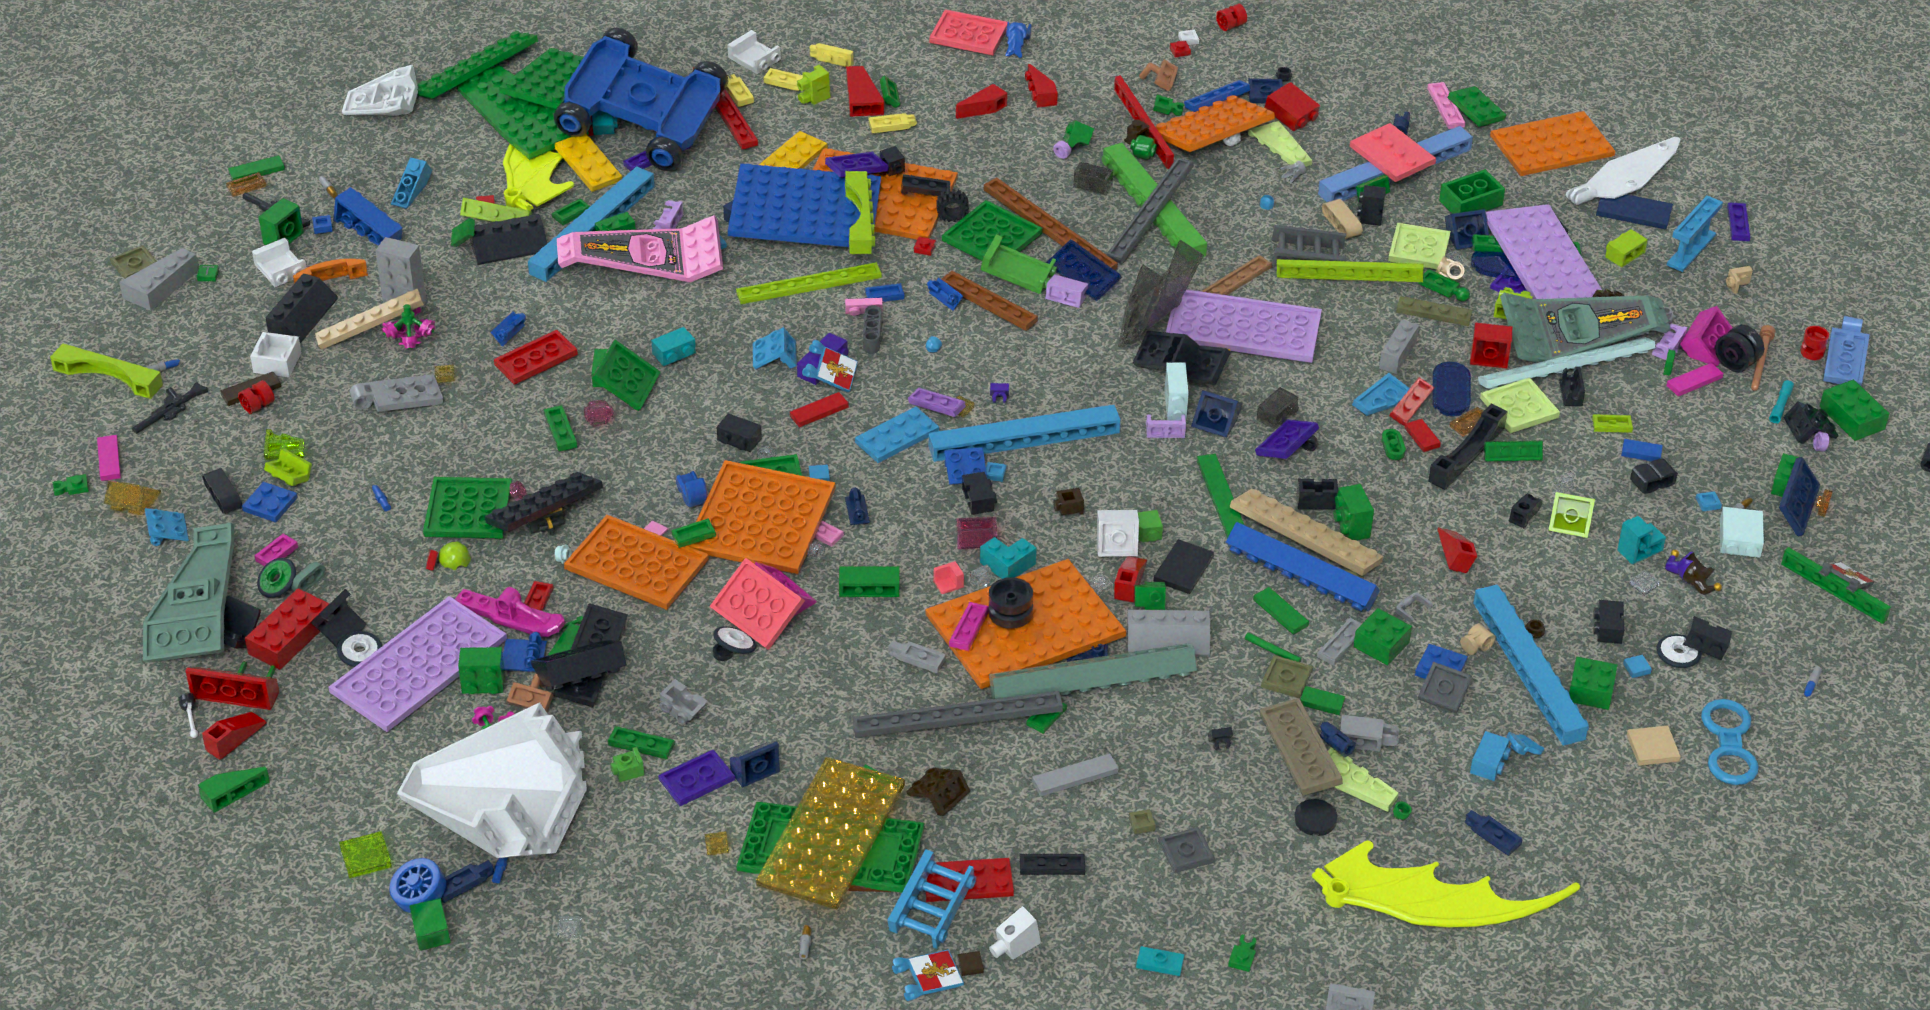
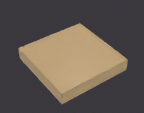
[1627,726,1681,766]

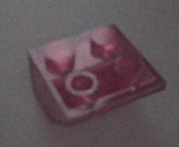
[955,517,997,549]

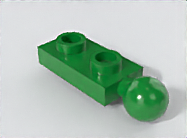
[1418,269,1470,302]

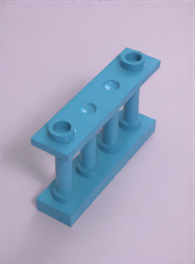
[1667,195,1723,272]
[887,849,976,949]

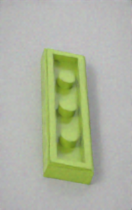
[460,198,532,222]

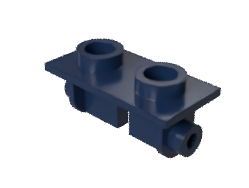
[845,487,870,525]

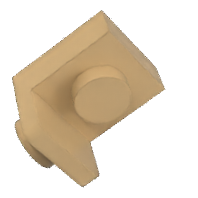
[1726,266,1753,294]

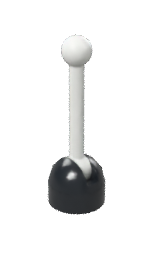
[178,693,198,738]

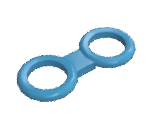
[1701,699,1759,785]

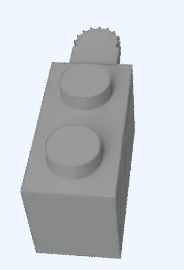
[1340,715,1400,752]

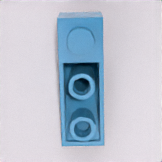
[391,157,432,209]

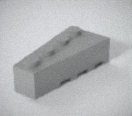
[119,248,199,311]

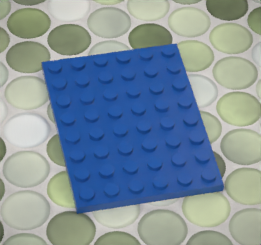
[728,163,881,247]

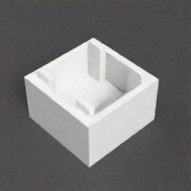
[250,332,301,377]
[1097,510,1139,557]

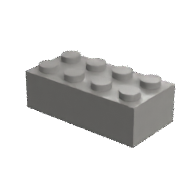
[375,237,427,315]

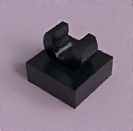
[1208,727,1233,750]

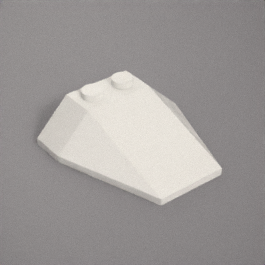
[342,65,418,116]

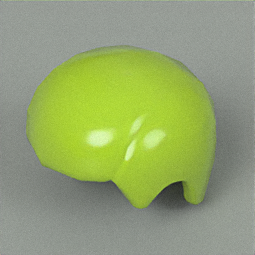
[438,542,471,570]

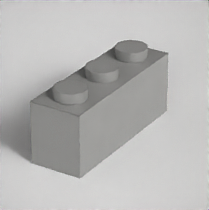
[1379,320,1419,374]

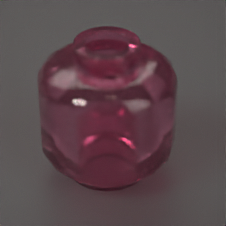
[584,400,613,426]

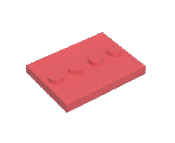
[929,9,1007,55]
[1350,123,1436,182]
[709,558,805,650]

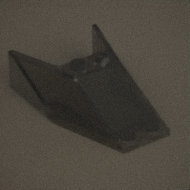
[1118,240,1204,348]

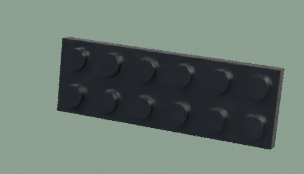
[484,472,603,532]
[553,603,628,707]

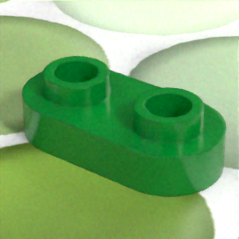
[1381,429,1406,460]

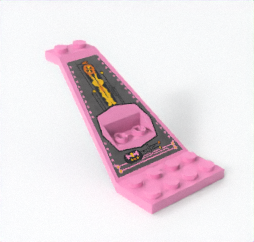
[557,215,723,282]

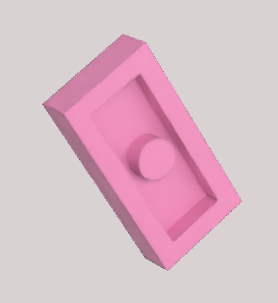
[845,298,882,316]

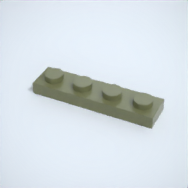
[1396,296,1473,326]

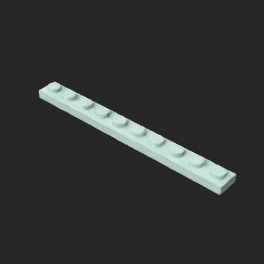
[1478,337,1655,389]

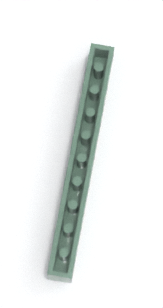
[989,643,1197,699]

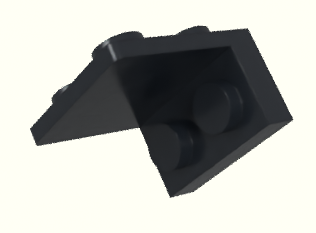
[1783,401,1839,444]
[311,589,366,648]
[224,595,261,649]

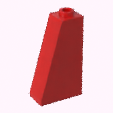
[846,66,884,117]

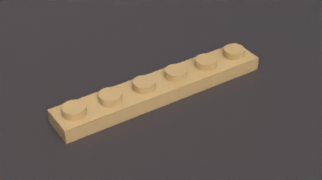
[315,289,424,349]

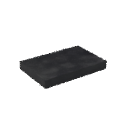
[1153,539,1214,594]

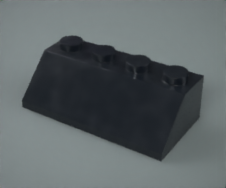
[470,214,547,265]
[265,273,338,343]
[530,639,627,689]

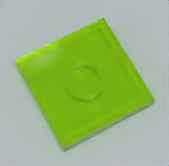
[339,831,392,879]

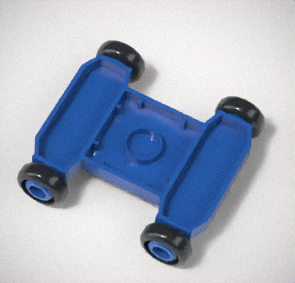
[553,27,729,172]

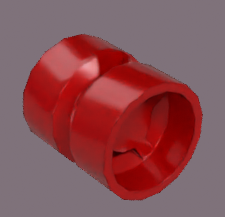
[1216,3,1248,31]
[1800,325,1829,360]
[238,380,275,414]

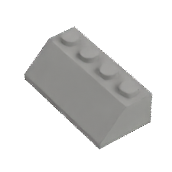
[1127,610,1210,657]

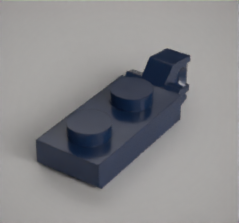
[1465,810,1523,856]
[441,860,494,903]

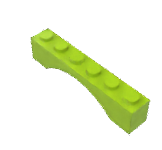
[845,171,875,254]
[50,343,163,399]

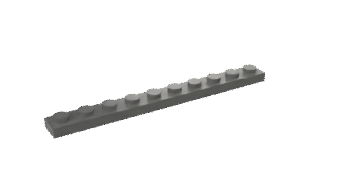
[852,691,1063,738]

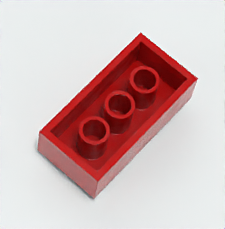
[245,588,330,670]

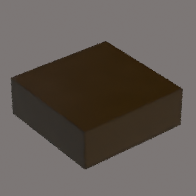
[958,951,984,976]

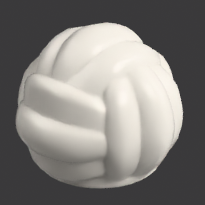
[1223,133,1241,146]

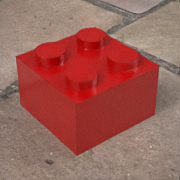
[1470,322,1513,369]

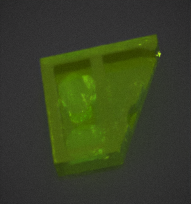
[264,429,305,460]

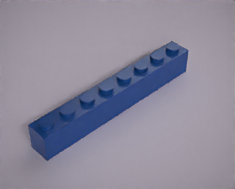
[1226,522,1380,612]

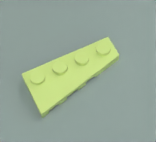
[1248,121,1312,167]
[1328,747,1398,812]

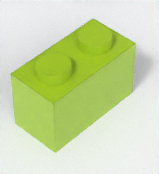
[1605,229,1648,268]

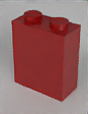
[1264,82,1320,131]

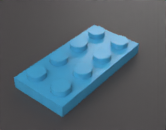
[855,407,939,463]

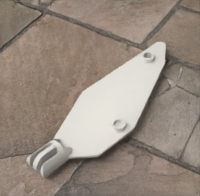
[1566,137,1680,205]

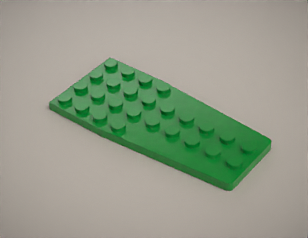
[457,66,589,160]

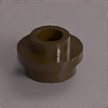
[1525,619,1545,638]

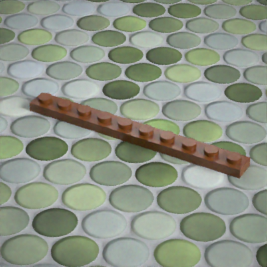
[983,177,1118,276]

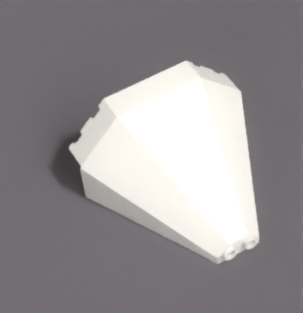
[397,702,587,858]

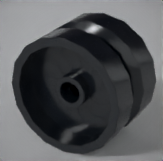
[1715,324,1765,373]
[989,578,1033,628]

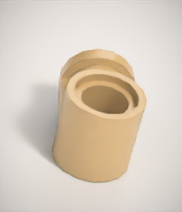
[1436,256,1465,282]
[1460,623,1496,655]

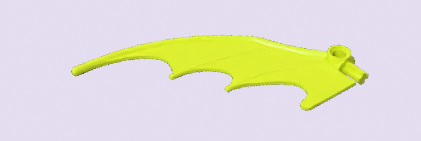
[503,144,574,211]
[1311,841,1580,927]

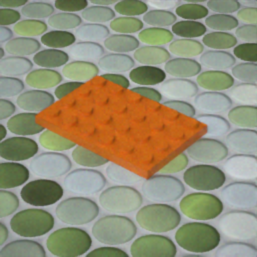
[1155,95,1275,152]
[1490,111,1615,176]
[564,515,709,610]

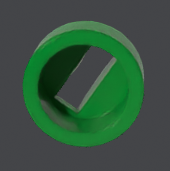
[1393,801,1412,820]

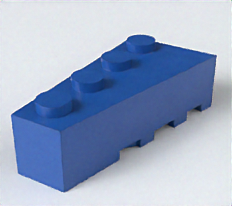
[333,187,403,246]

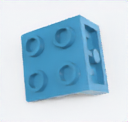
[753,327,797,369]

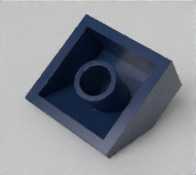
[1444,209,1489,250]
[1191,390,1243,437]
[730,741,780,788]

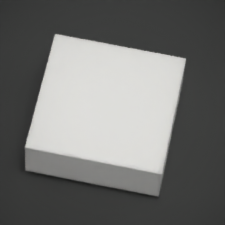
[1178,30,1199,45]

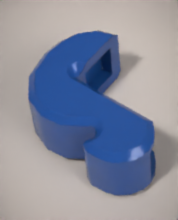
[676,471,707,507]

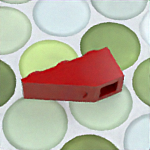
[1025,64,1058,108]
[956,84,1007,119]
[1437,527,1477,573]
[1114,556,1147,602]
[202,711,267,760]

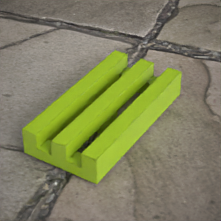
[1592,414,1633,433]

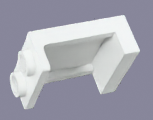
[728,30,781,74]
[252,238,306,287]

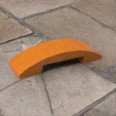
[293,259,368,284]

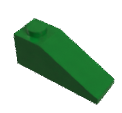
[198,766,270,813]

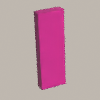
[1666,363,1724,397]
[97,435,121,481]
[949,602,989,651]

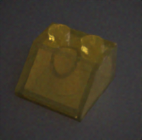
[104,481,161,515]

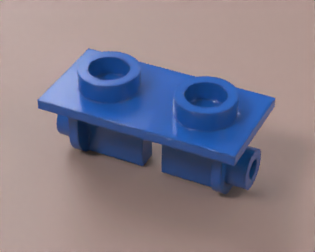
[927,277,963,311]
[490,311,526,346]

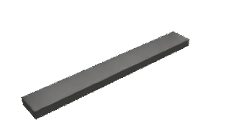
[1106,157,1194,264]

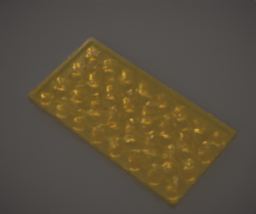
[756,757,905,909]

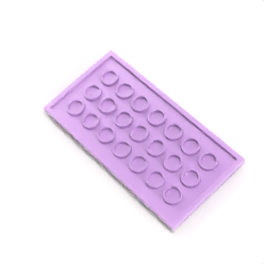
[1486,204,1602,299]
[1166,288,1322,363]
[329,596,507,732]

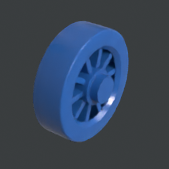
[389,858,446,913]

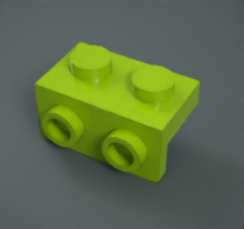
[264,449,312,486]

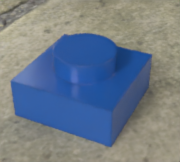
[312,215,333,234]

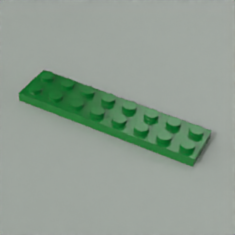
[417,31,538,98]

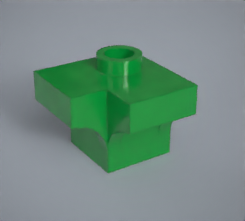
[1063,121,1095,148]
[1134,582,1166,610]

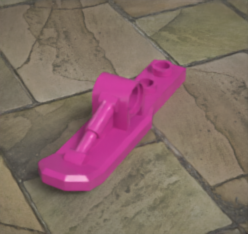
[454,587,565,637]

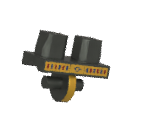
[528,507,565,535]

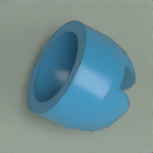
[1260,195,1274,210]
[926,336,942,353]

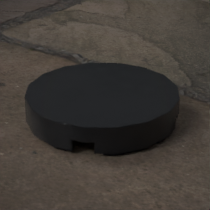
[1294,799,1338,836]

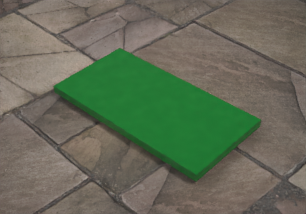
[736,802,925,893]

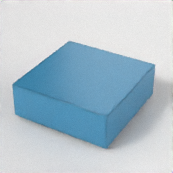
[986,462,1007,482]
[809,465,830,481]
[1696,491,1722,512]
[1623,655,1652,678]

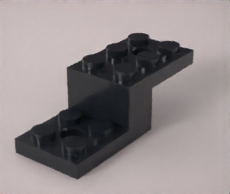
[1132,331,1231,385]

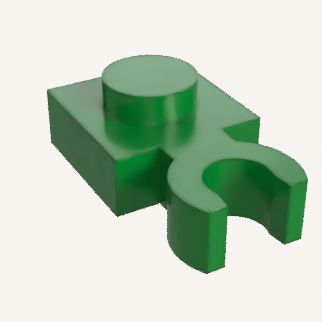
[1153,95,1184,116]
[52,474,89,496]
[1228,934,1256,972]

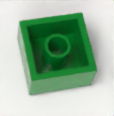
[258,198,304,245]
[1333,484,1374,541]
[1353,608,1412,666]
[458,647,505,694]
[1569,656,1618,710]

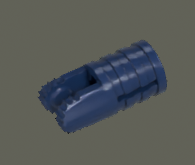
[1393,111,1410,135]
[1320,721,1356,757]

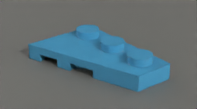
[1352,373,1410,416]

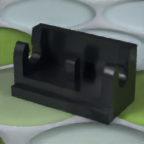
[1559,366,1585,407]

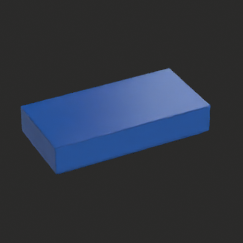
[865,283,904,302]
[1621,439,1663,461]

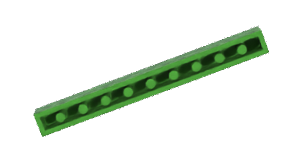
[1102,143,1207,262]

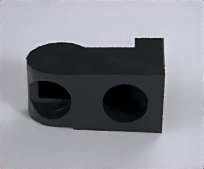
[1509,493,1542,529]

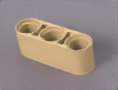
[1322,199,1363,239]

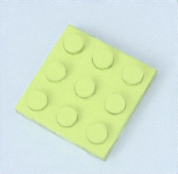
[1388,223,1450,269]
[1480,377,1560,433]

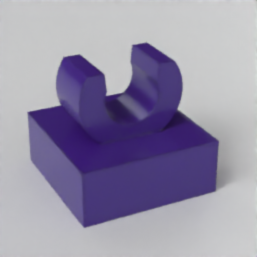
[990,383,1009,403]

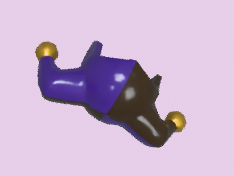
[1665,550,1722,595]

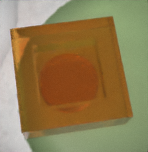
[1816,489,1833,517]

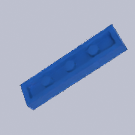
[1184,80,1250,112]

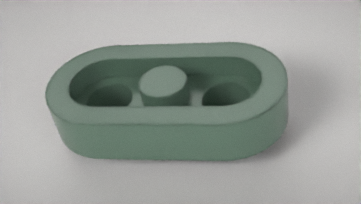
[291,562,325,592]

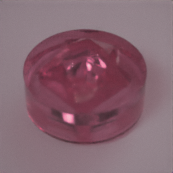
[509,481,527,501]

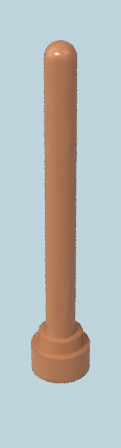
[1751,325,1776,391]

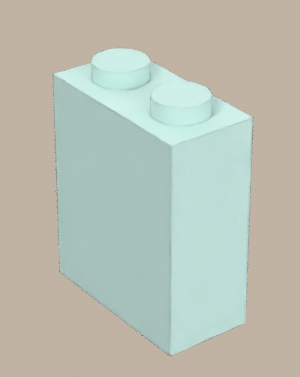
[1165,363,1188,421]
[1720,507,1764,557]

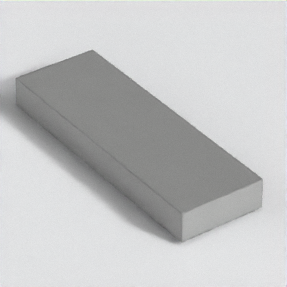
[1317,618,1362,666]

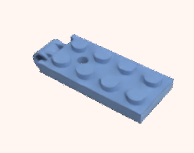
[1823,316,1870,386]

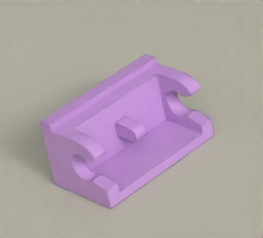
[653,201,683,229]
[1045,274,1088,308]
[1652,324,1687,360]
[1146,415,1186,438]

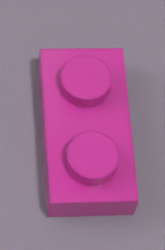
[254,534,298,566]

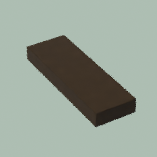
[220,372,281,406]

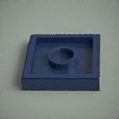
[1248,78,1283,104]

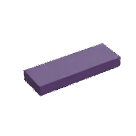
[908,388,966,417]

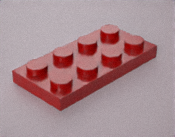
[494,330,578,385]
[925,858,1014,902]

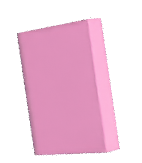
[644,521,669,536]

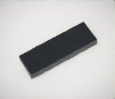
[1019,854,1085,875]

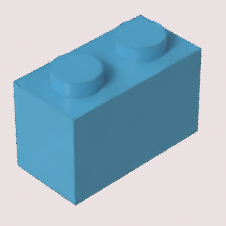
[1470,731,1511,781]

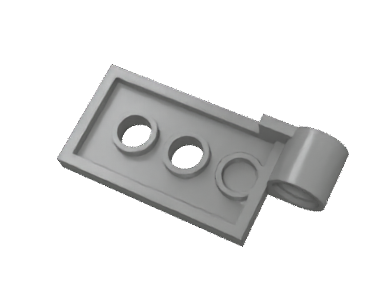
[350,374,443,412]

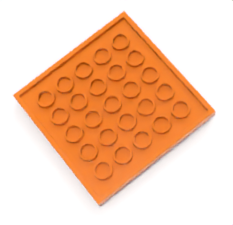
[688,460,836,574]

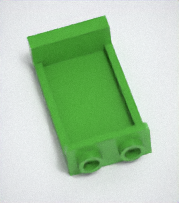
[980,234,1057,294]

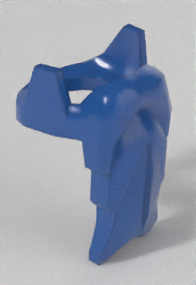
[1005,22,1032,58]

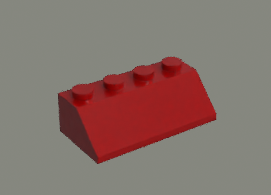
[185,667,279,710]

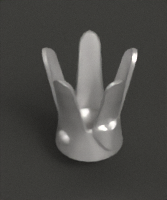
[1281,161,1306,183]

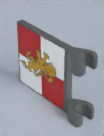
[1818,562,1875,593]

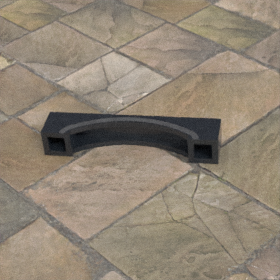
[1428,403,1508,490]

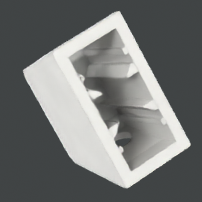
[989,906,1041,959]

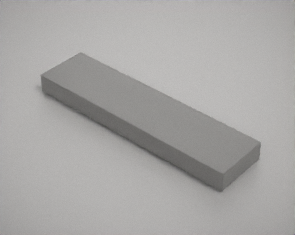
[1032,754,1119,796]

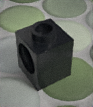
[880,146,905,176]

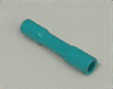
[1769,380,1794,424]

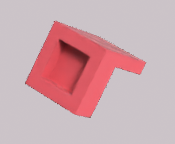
[933,561,964,594]

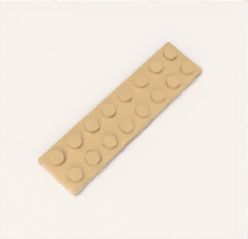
[1230,489,1384,576]

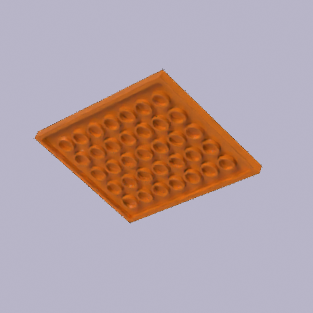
[813,148,958,240]
[925,559,1126,689]

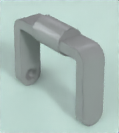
[1396,592,1433,623]

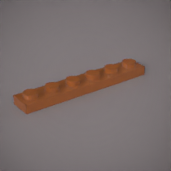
[942,271,1038,331]

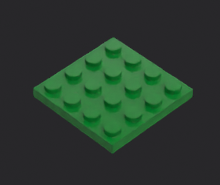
[942,200,1042,261]
[423,477,512,539]

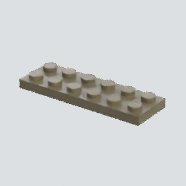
[1260,698,1343,796]

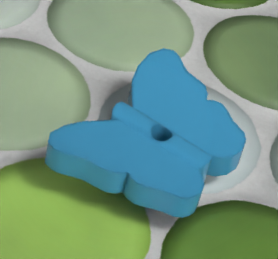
[1506,732,1544,755]

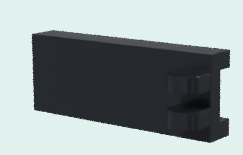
[901,174,950,196]

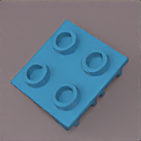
[145,508,189,546]

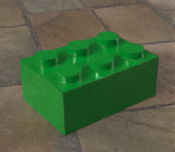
[1439,169,1505,214]
[1819,379,1890,441]

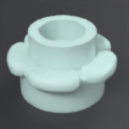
[555,544,572,564]

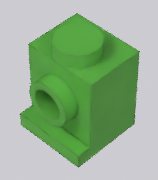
[610,747,644,782]

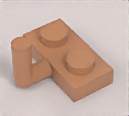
[1139,59,1178,91]
[507,674,553,712]

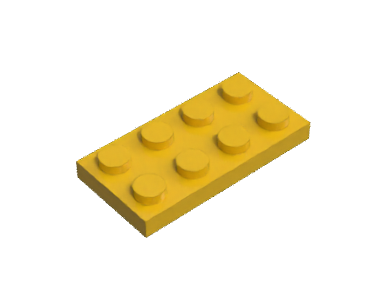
[759,131,828,169]
[555,134,622,192]

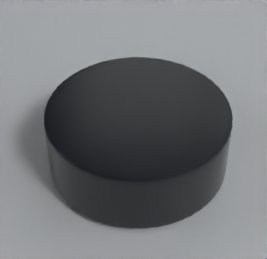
[713,643,733,661]

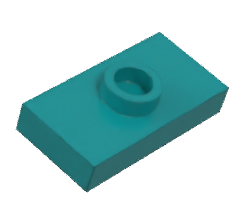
[1136,946,1185,976]

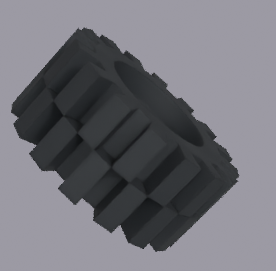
[936,189,969,222]

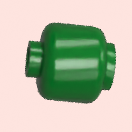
[1130,135,1157,160]

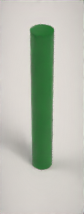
[1245,632,1302,662]

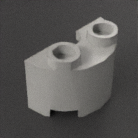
[659,679,708,724]

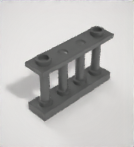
[1272,225,1346,267]

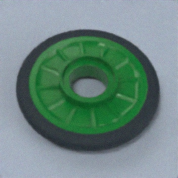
[257,558,296,598]

